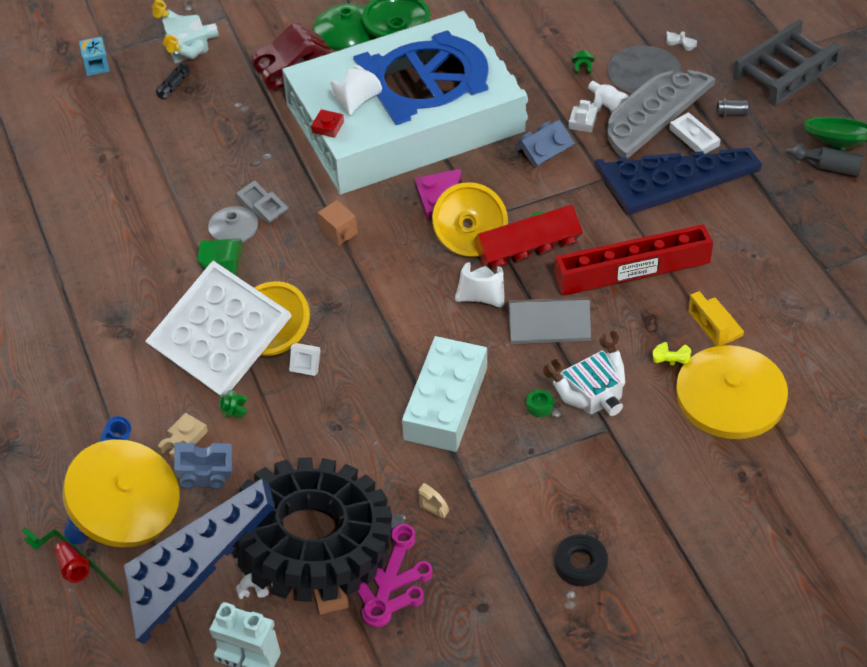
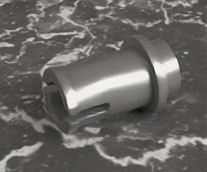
[717,98,748,117]

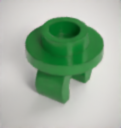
[571,50,595,74]
[219,390,247,418]

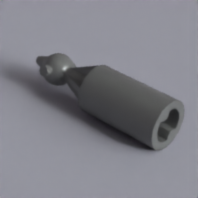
[787,143,864,177]

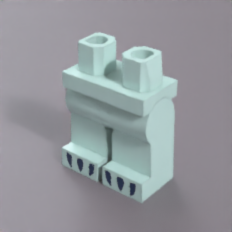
[209,602,281,667]

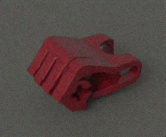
[251,23,332,90]

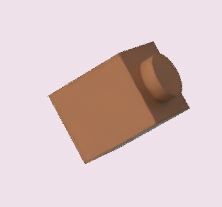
[317,200,358,246]

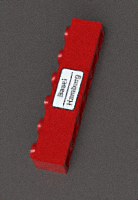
[554,224,713,296]

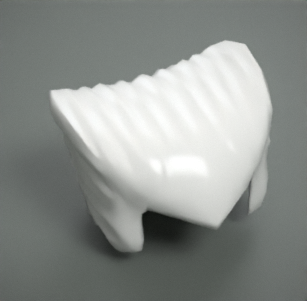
[331,64,382,116]
[455,262,505,307]

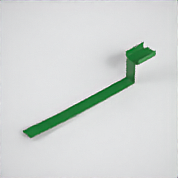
[22,527,123,598]

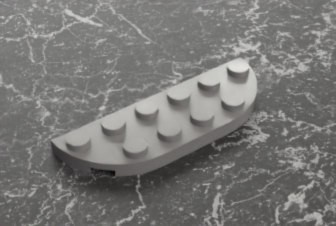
[608,70,715,159]

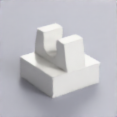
[569,100,597,133]
[289,343,321,376]

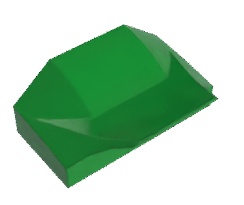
[197,238,242,276]

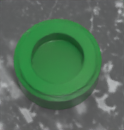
[526,390,554,417]

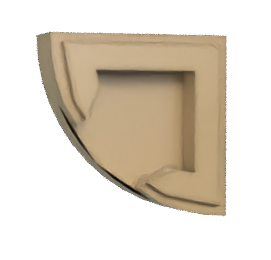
[418,483,449,518]

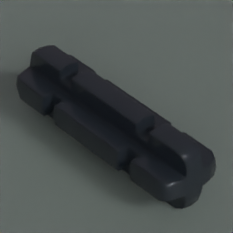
[156,63,189,99]

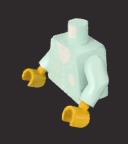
[152,0,219,63]

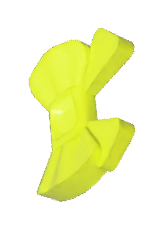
[653,342,691,365]

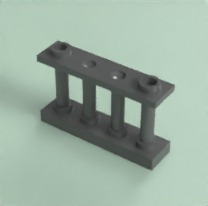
[733,19,842,106]

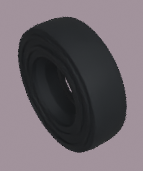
[554,534,608,587]

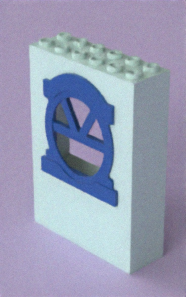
[282,11,528,195]

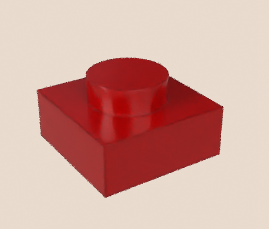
[311,109,344,138]

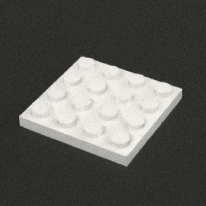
[145,261,292,397]

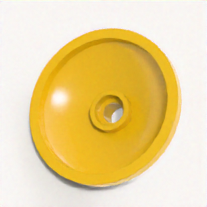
[432,182,508,257]
[254,281,310,356]

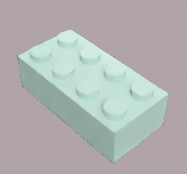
[402,336,487,452]

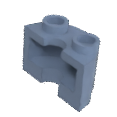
[174,442,232,489]

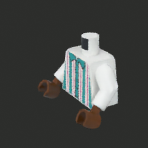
[543,331,625,416]

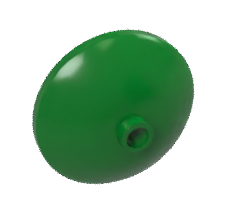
[362,0,431,38]
[313,3,377,51]
[803,117,867,151]

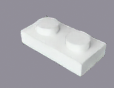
[670,112,721,154]

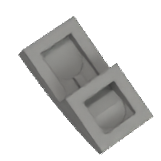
[236,180,288,224]

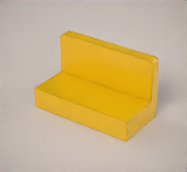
[688,291,744,346]

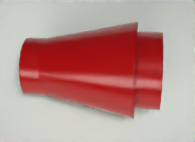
[54,541,89,583]

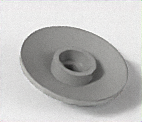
[208,206,259,243]

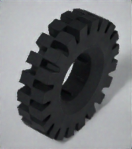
[232,457,392,602]

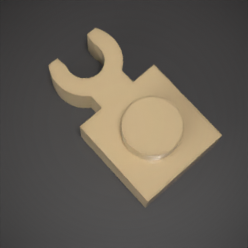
[158,413,208,461]

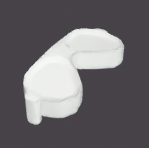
[666,31,697,51]

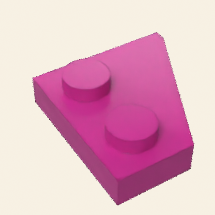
[414,169,461,219]

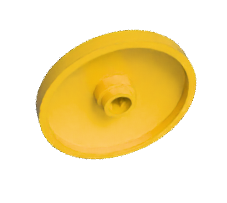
[676,345,788,439]
[62,440,180,548]

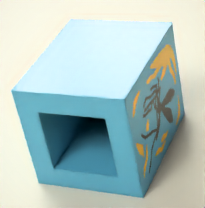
[79,37,110,76]

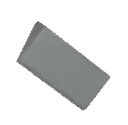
[508,297,591,344]

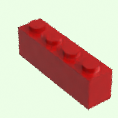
[473,204,583,269]

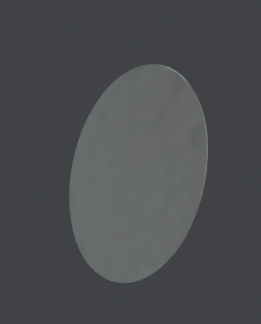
[608,46,682,94]

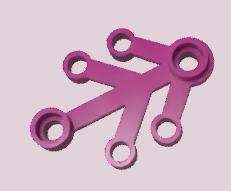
[355,524,432,627]

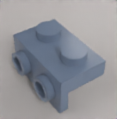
[515,119,575,168]

